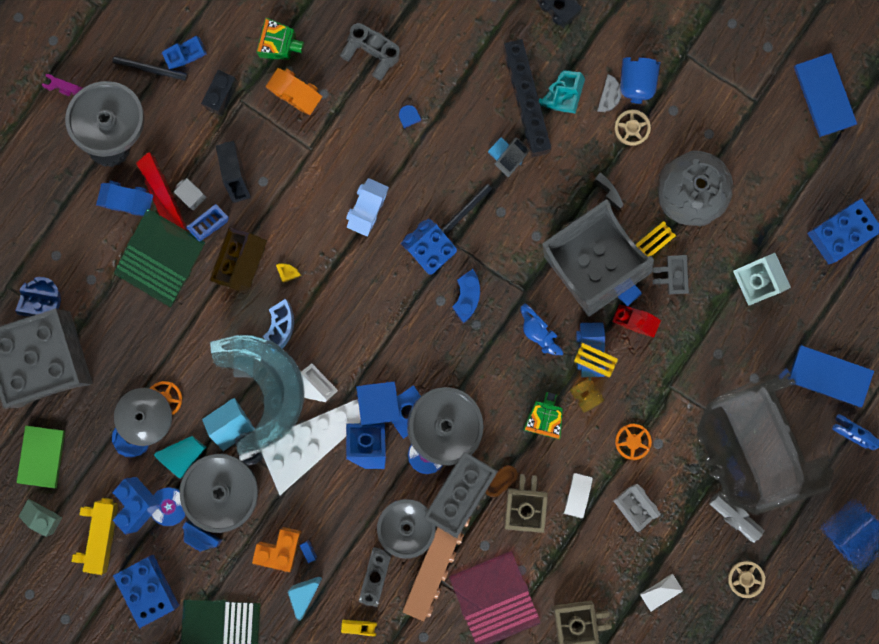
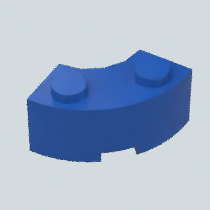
[96,181,153,217]
[452,269,480,324]
[576,323,606,377]

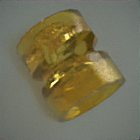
[569,377,604,413]

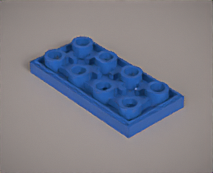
[794,53,857,137]
[787,345,874,407]

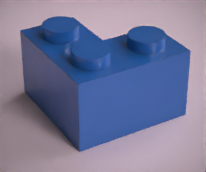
[112,477,161,534]

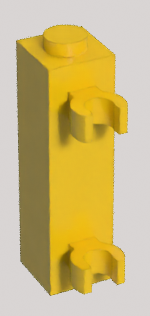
[71,498,119,575]

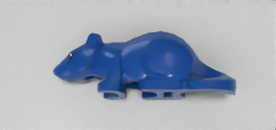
[521,303,563,355]

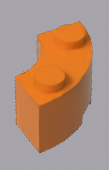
[265,68,323,115]

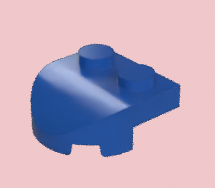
[15,277,61,317]

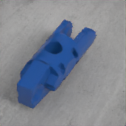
[832,414,879,451]

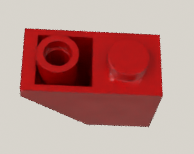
[612,304,661,338]

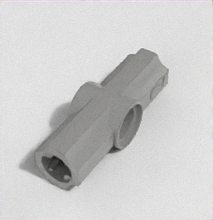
[708,491,765,543]

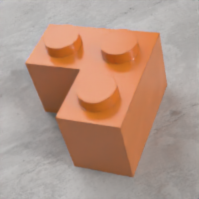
[252,527,302,572]

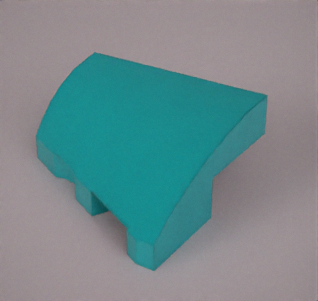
[154,436,207,479]

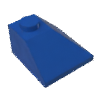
[346,424,386,469]

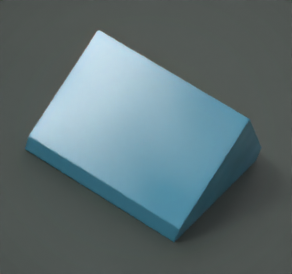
[202,398,256,451]
[288,577,322,620]

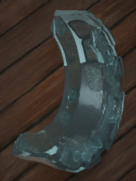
[210,335,304,461]

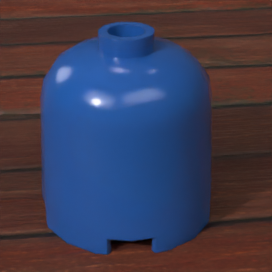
[620,57,661,104]

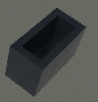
[201,70,239,116]

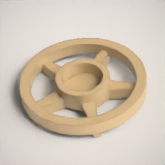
[615,110,651,146]
[728,561,765,598]

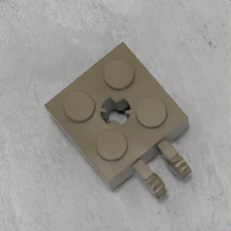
[504,474,547,533]
[553,601,612,644]

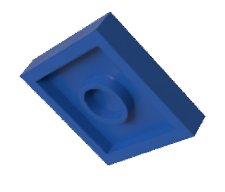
[356,382,400,425]

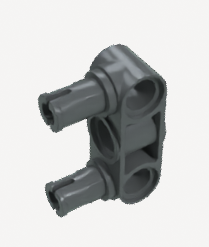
[340,23,400,81]
[359,547,391,607]

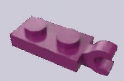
[42,74,83,97]

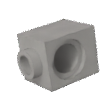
[174,179,207,211]

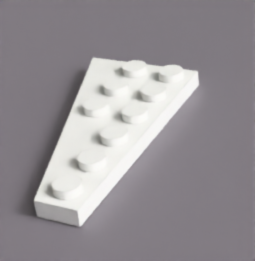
[257,399,361,495]

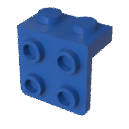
[400,218,457,275]

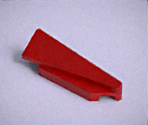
[136,152,192,241]

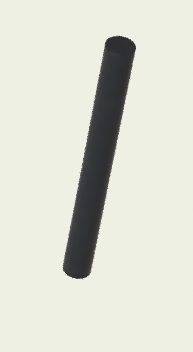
[113,56,188,81]
[441,184,492,235]

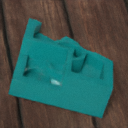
[539,70,585,113]

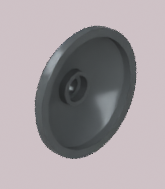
[114,388,172,446]
[377,499,436,558]

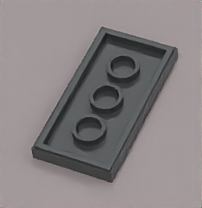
[423,451,498,539]

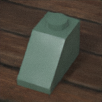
[19,499,62,537]

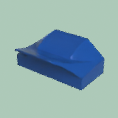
[183,520,222,552]

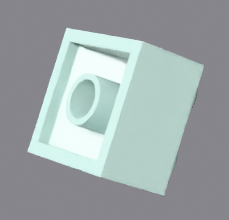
[733,253,791,305]

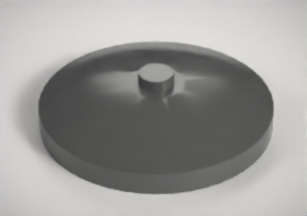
[65,81,145,156]
[407,387,483,465]
[180,454,259,533]

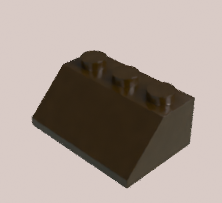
[209,228,267,294]

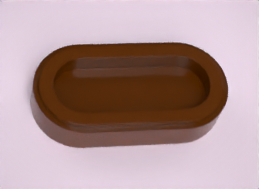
[485,465,518,497]

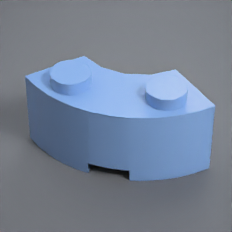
[346,178,389,237]
[263,299,294,353]

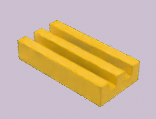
[636,221,676,257]
[574,343,618,378]

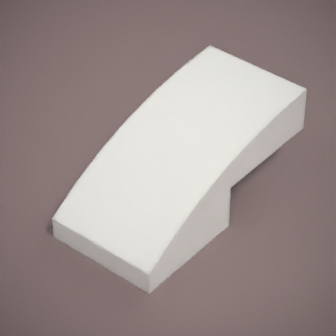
[564,473,593,518]

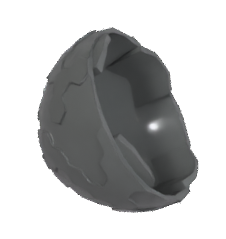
[657,151,733,226]

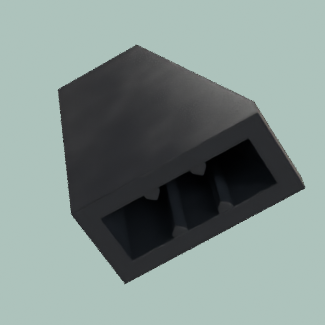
[216,141,251,203]

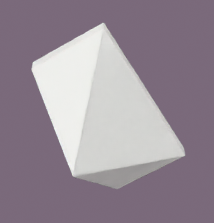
[300,363,338,402]
[640,574,683,611]

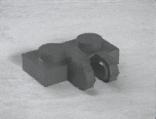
[652,255,689,295]

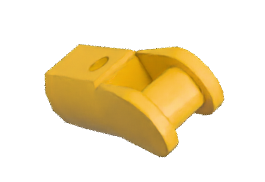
[341,620,377,636]

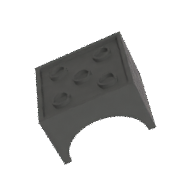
[542,199,654,316]
[0,308,93,408]

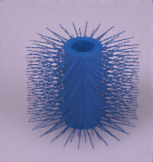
[820,498,879,568]

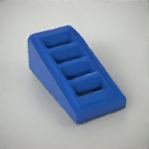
[186,204,229,242]

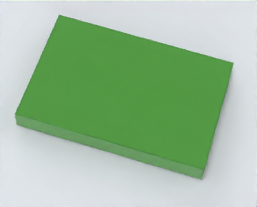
[17,426,65,488]

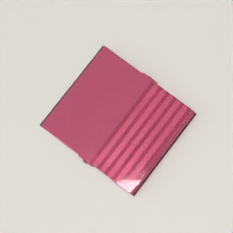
[449,551,541,644]

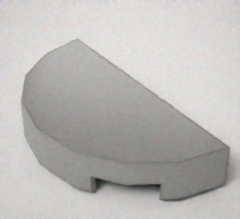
[597,74,621,112]

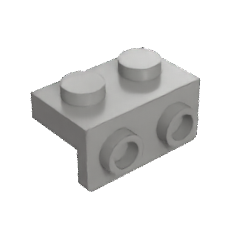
[613,484,661,532]

